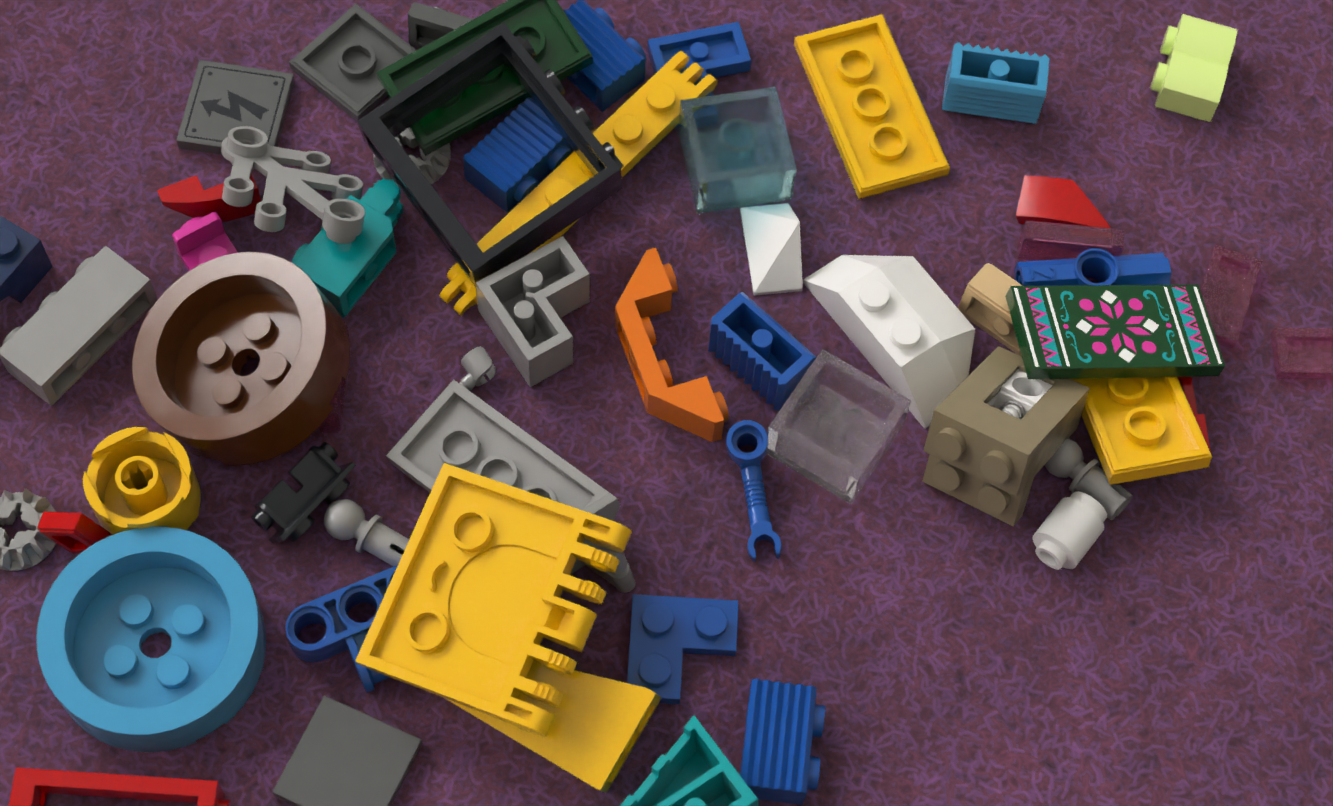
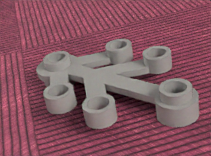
[221,126,365,244]

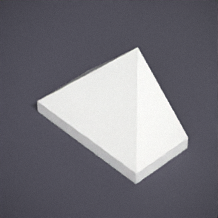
[740,203,803,296]

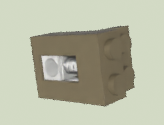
[922,346,1090,526]

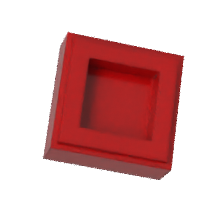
[37,511,113,553]

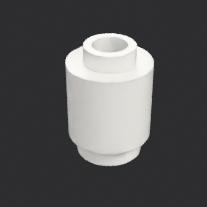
[1032,491,1107,569]

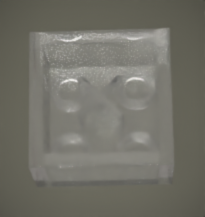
[767,349,911,504]

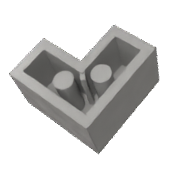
[476,236,590,387]

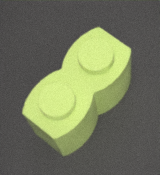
[1150,14,1238,122]

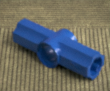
[1014,248,1171,286]

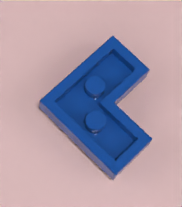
[647,22,751,128]
[627,594,738,704]

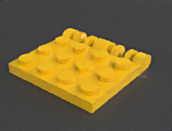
[355,463,632,737]

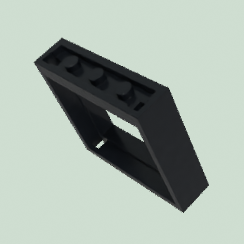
[357,22,624,287]

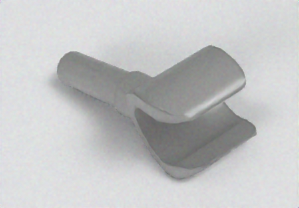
[459,347,496,391]

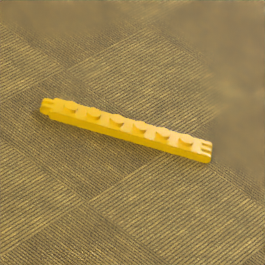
[439,51,718,316]

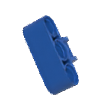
[285,565,398,693]

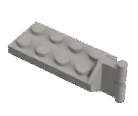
[386,379,635,593]

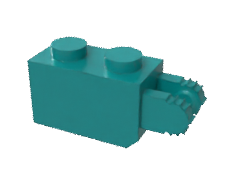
[292,178,403,318]

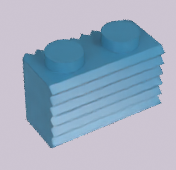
[942,42,1050,124]

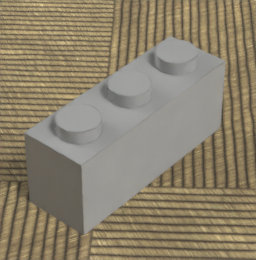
[0,246,157,406]

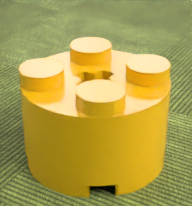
[83,427,201,535]

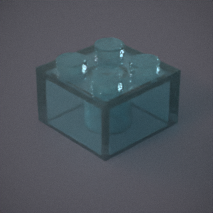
[678,87,797,214]

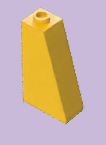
[445,660,662,793]

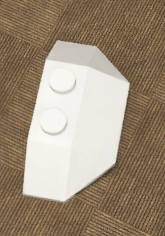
[803,255,975,429]

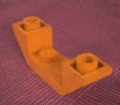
[615,247,729,442]

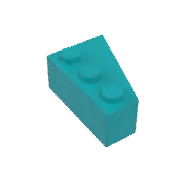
[620,715,758,806]

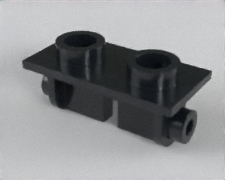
[251,442,356,543]

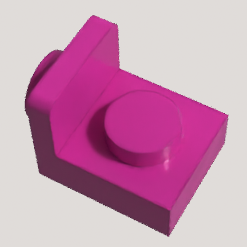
[172,212,238,271]

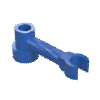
[726,420,781,562]

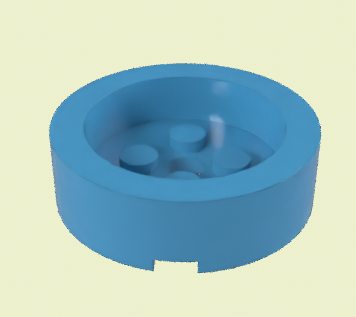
[37,527,266,752]

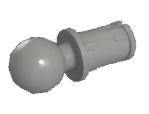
[1044,439,1133,520]
[324,499,409,567]

